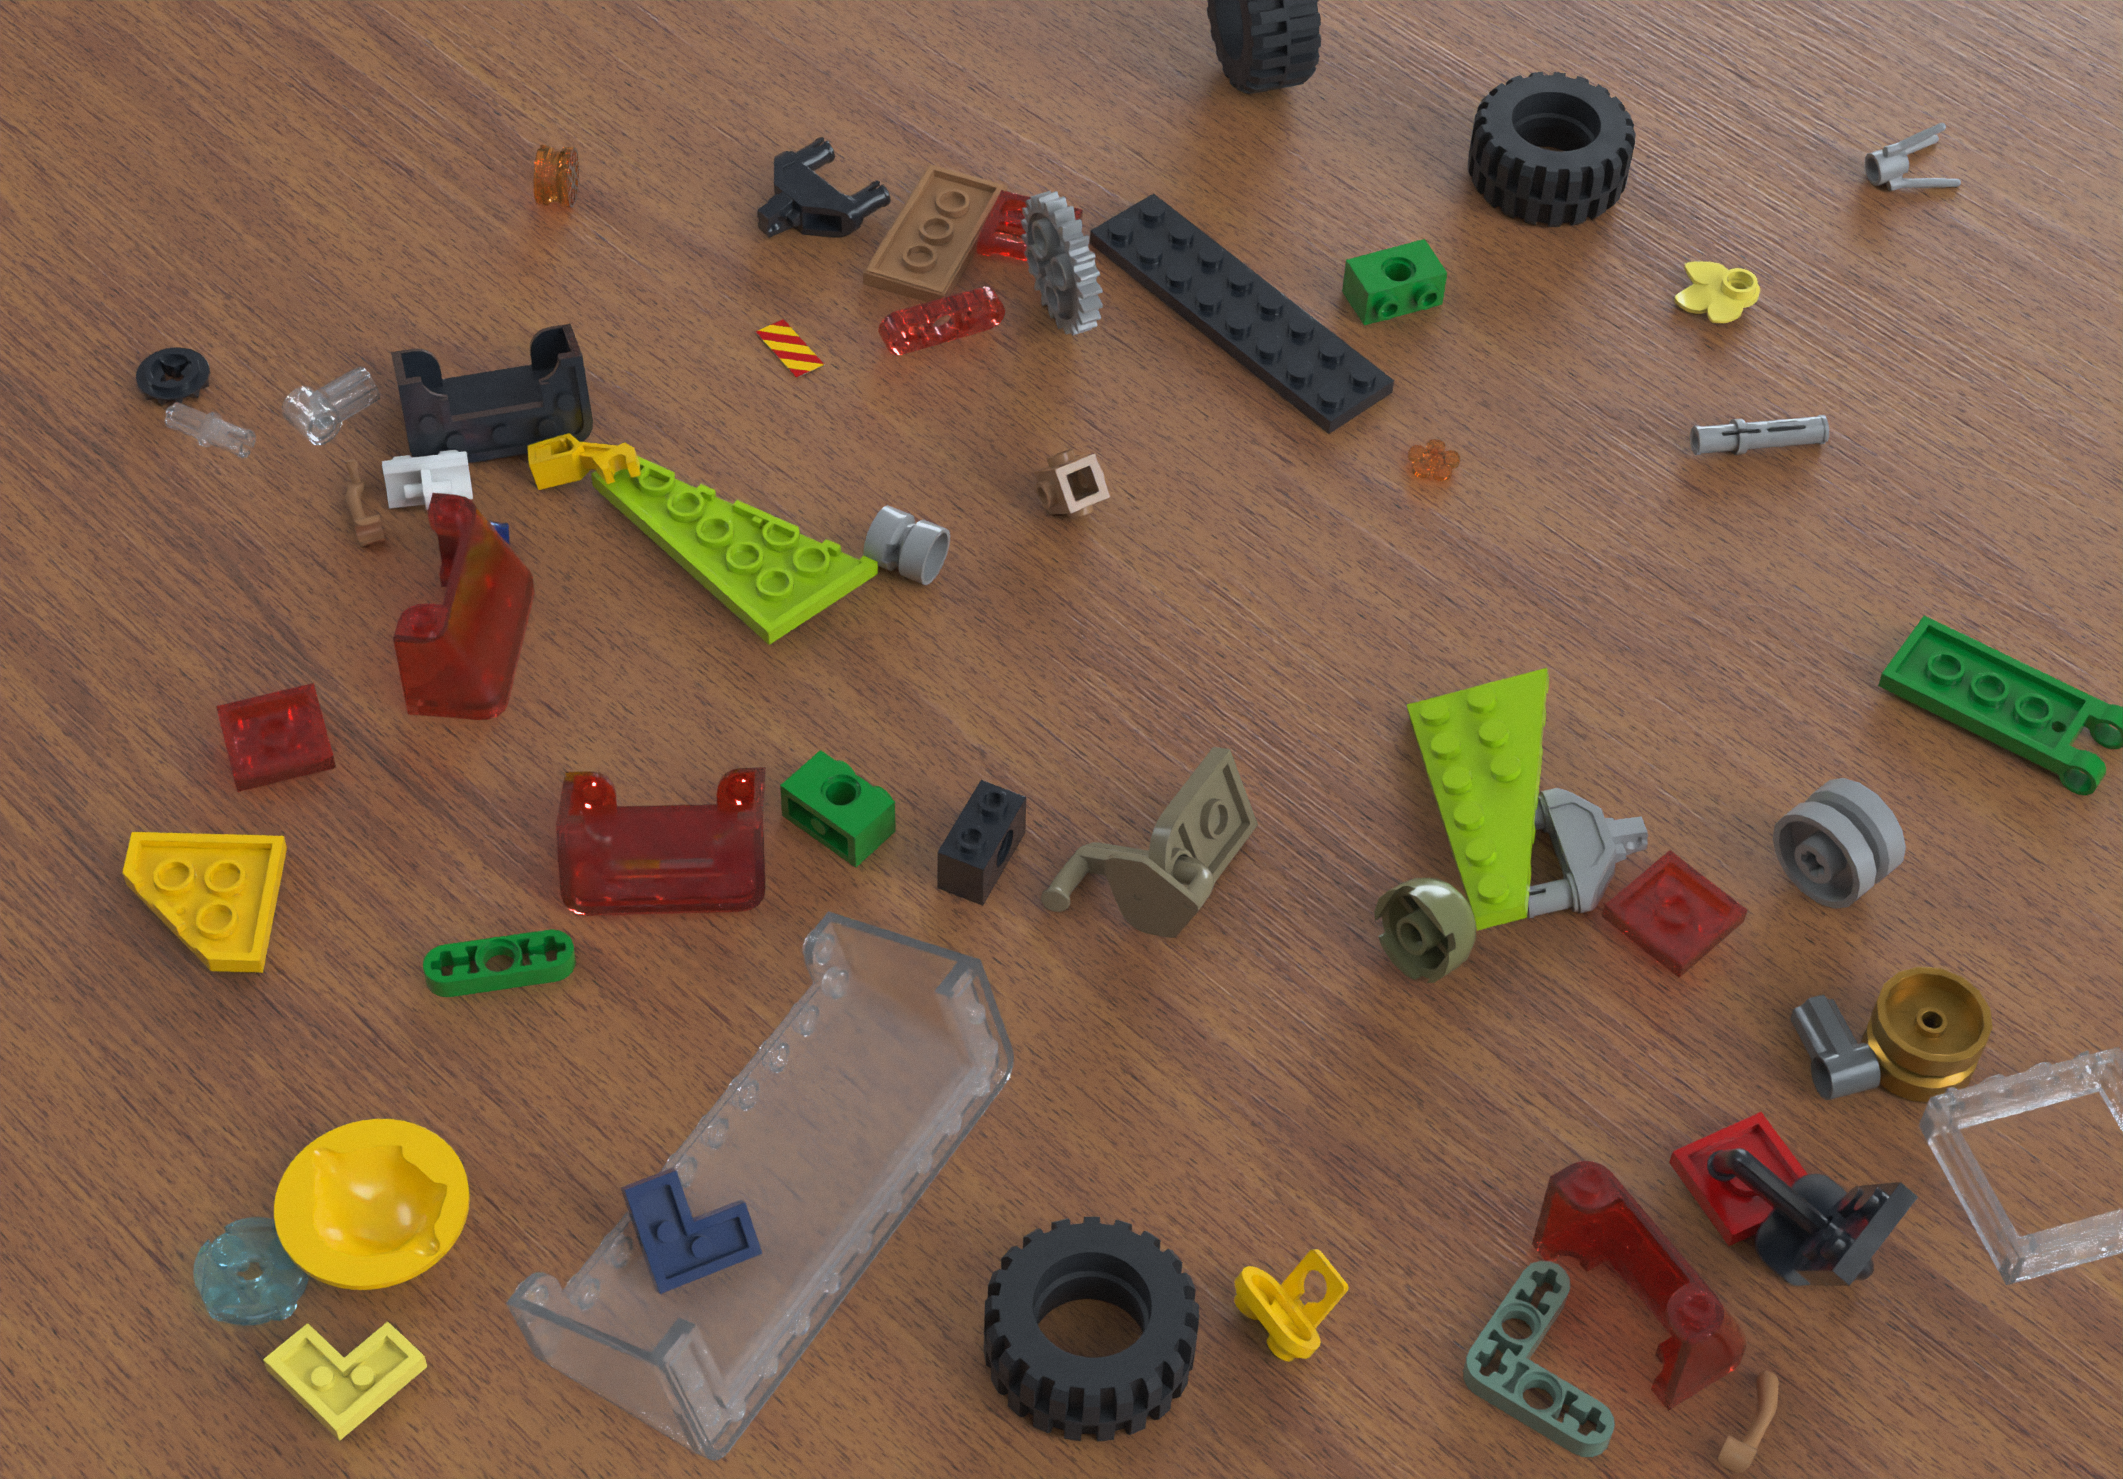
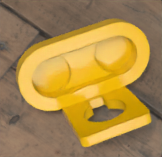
[1234,1249,1348,1362]

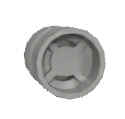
[863,505,950,585]

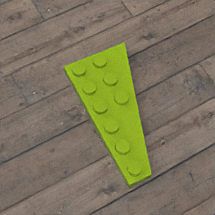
[591,456,878,645]
[1407,668,1549,931]

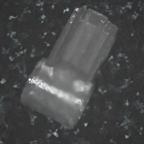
[282,366,380,445]

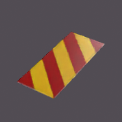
[755,319,825,378]

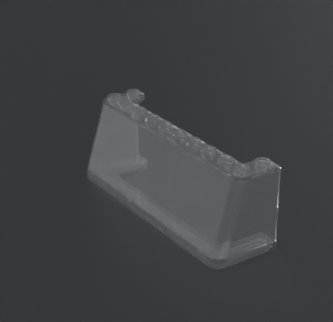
[506,911,1014,1461]

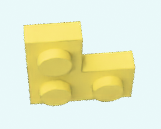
[263,1322,427,1441]

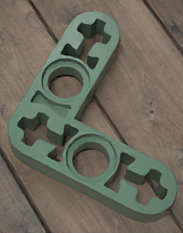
[1463,1261,1615,1457]

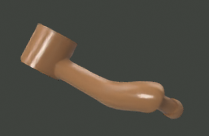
[345,459,386,547]
[1718,1370,1779,1474]

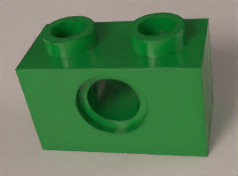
[1342,239,1447,326]
[780,750,896,868]

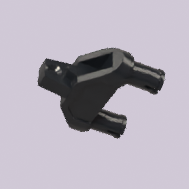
[757,137,891,238]

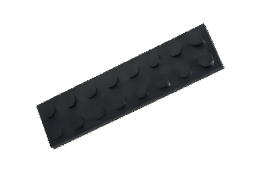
[1090,193,1394,434]

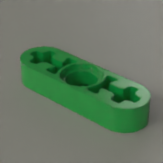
[423,929,576,997]

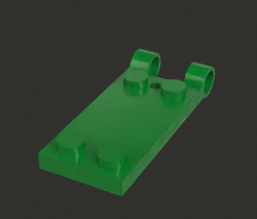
[1878,615,2123,795]

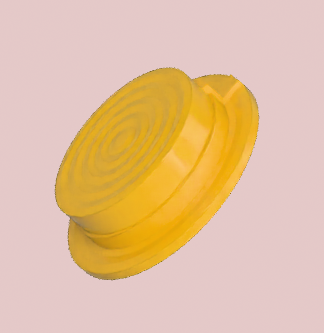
[274,1119,470,1290]

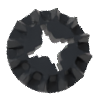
[136,347,211,406]

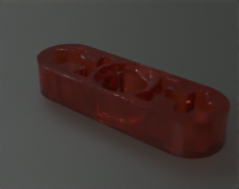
[878,287,1005,355]

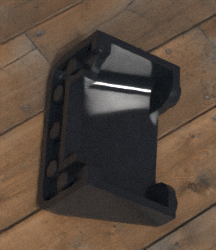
[391,324,593,463]

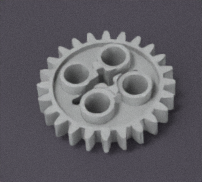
[1021,191,1103,336]

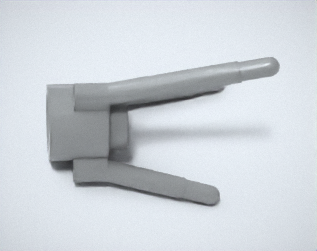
[1865,123,1961,191]

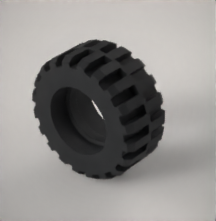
[1207,0,1321,94]
[1468,72,1636,227]
[984,1216,1199,1442]

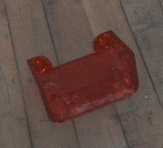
[393,493,535,720]
[556,767,767,916]
[1532,1161,1747,1411]

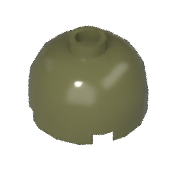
[1374,878,1476,983]

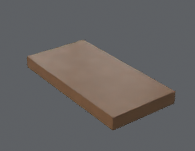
[863,164,1008,307]

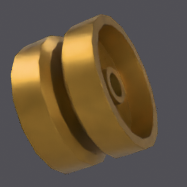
[1861,966,1993,1103]

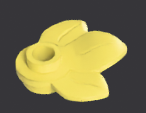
[1674,262,1760,323]

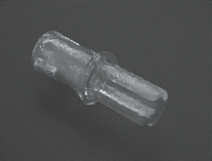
[164,402,256,459]

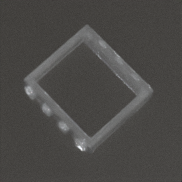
[1918,1047,2123,1285]

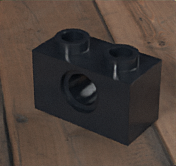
[937,780,1026,906]

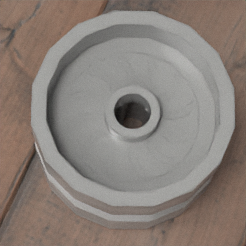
[1773,778,1906,909]

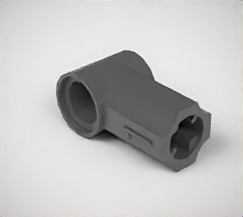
[1790,995,1880,1100]

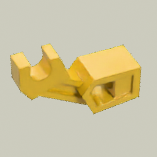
[527,433,641,490]

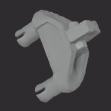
[1527,788,1648,919]

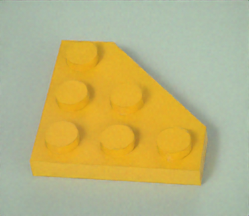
[122,832,287,973]

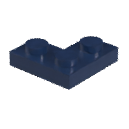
[621,1168,763,1294]

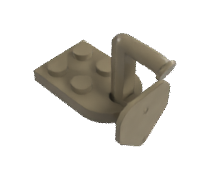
[1041,747,1258,938]

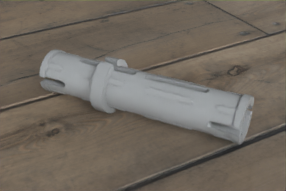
[1690,415,1829,455]

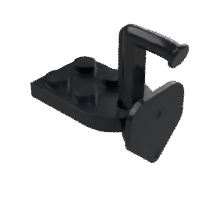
[1707,1148,1918,1286]

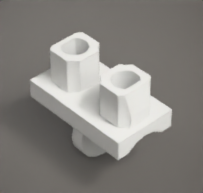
[382,450,473,510]

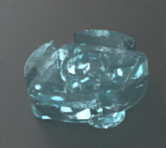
[193,1217,309,1326]

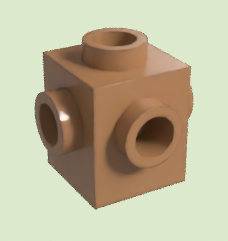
[1034,449,1110,520]

